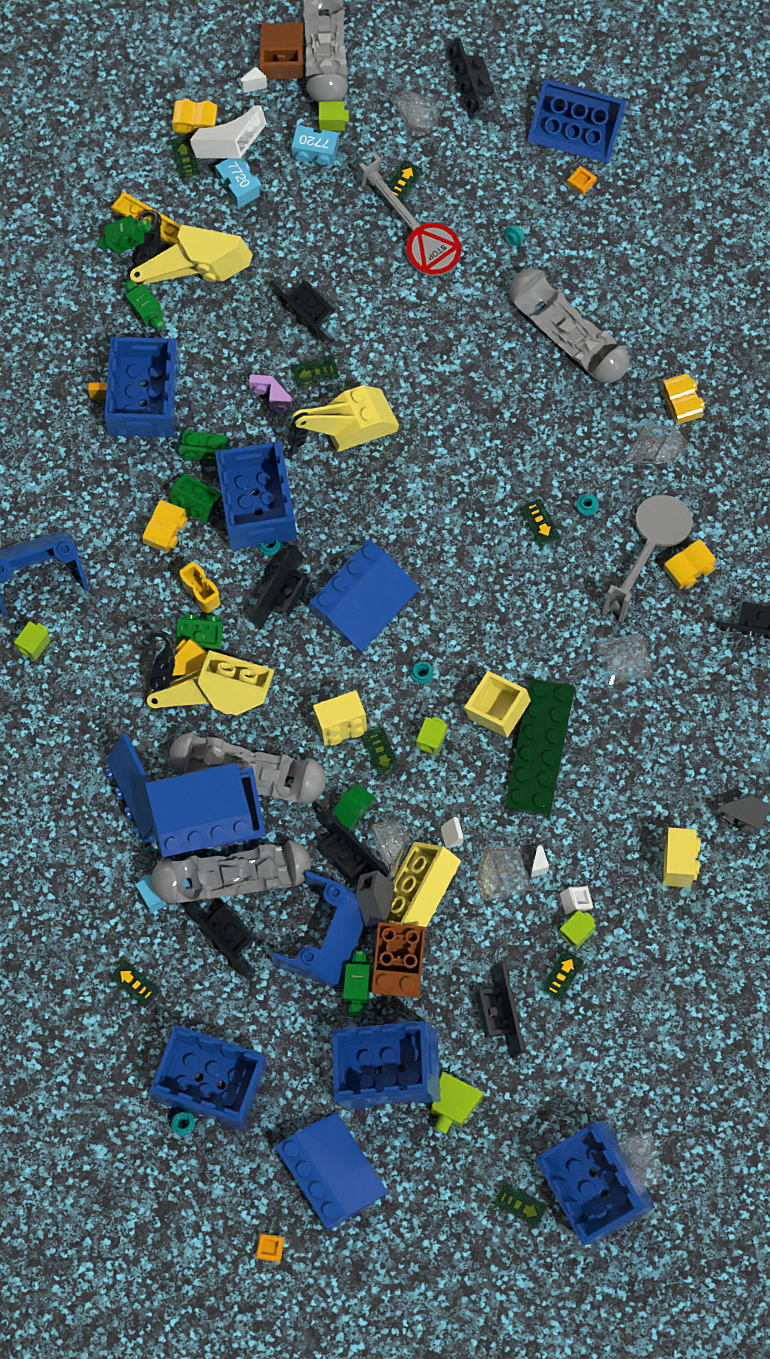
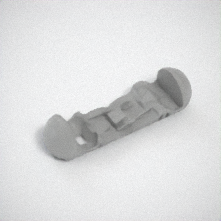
[303,0,348,103]
[509,268,630,383]
[169,732,326,804]
[151,840,311,904]

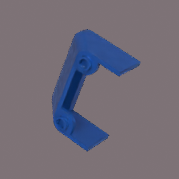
[0,531,89,617]
[272,871,365,987]

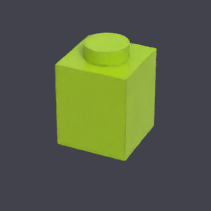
[319,101,349,131]
[14,621,51,661]
[416,717,448,756]
[559,910,596,951]

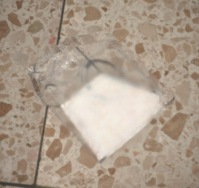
[393,89,444,135]
[624,426,689,464]
[598,633,653,685]
[372,821,409,879]
[476,847,533,901]
[618,1132,663,1188]

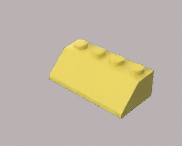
[387,841,461,929]

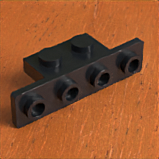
[447,38,495,119]
[269,280,336,343]
[248,545,310,629]
[715,601,770,639]
[318,808,390,881]
[185,902,257,976]
[475,961,525,1058]

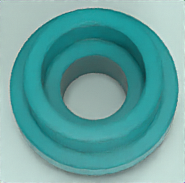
[504,225,524,246]
[576,494,599,516]
[259,540,281,556]
[411,662,434,684]
[171,1111,195,1136]

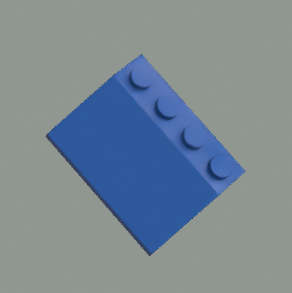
[527,79,628,163]
[310,539,420,653]
[105,733,156,845]
[144,762,254,857]
[275,1112,388,1233]

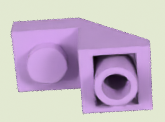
[249,374,292,412]

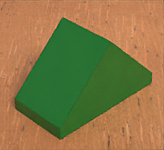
[333,784,376,830]

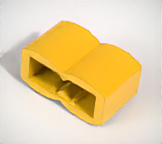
[172,99,218,134]
[662,373,705,425]
[142,500,188,553]
[663,539,717,590]
[180,562,221,614]

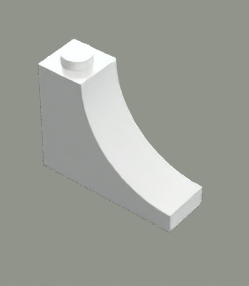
[190,106,267,158]

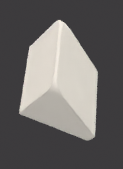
[240,67,267,93]
[441,817,463,848]
[531,845,549,877]
[560,886,593,915]

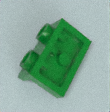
[179,430,228,464]
[168,474,222,523]
[176,613,225,649]

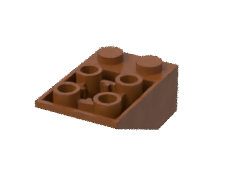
[260,23,303,79]
[372,922,426,998]

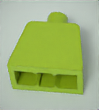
[431,1072,484,1135]

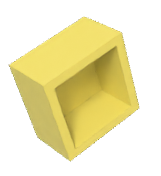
[464,671,531,738]
[313,690,367,746]
[663,828,701,888]

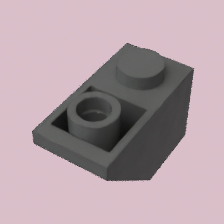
[716,796,770,836]
[356,870,395,929]

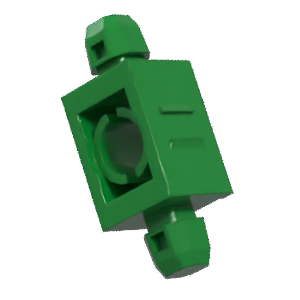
[97,215,152,254]
[124,280,165,331]
[343,951,372,1018]

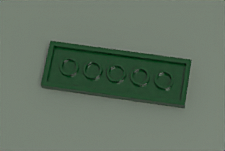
[505,678,575,818]

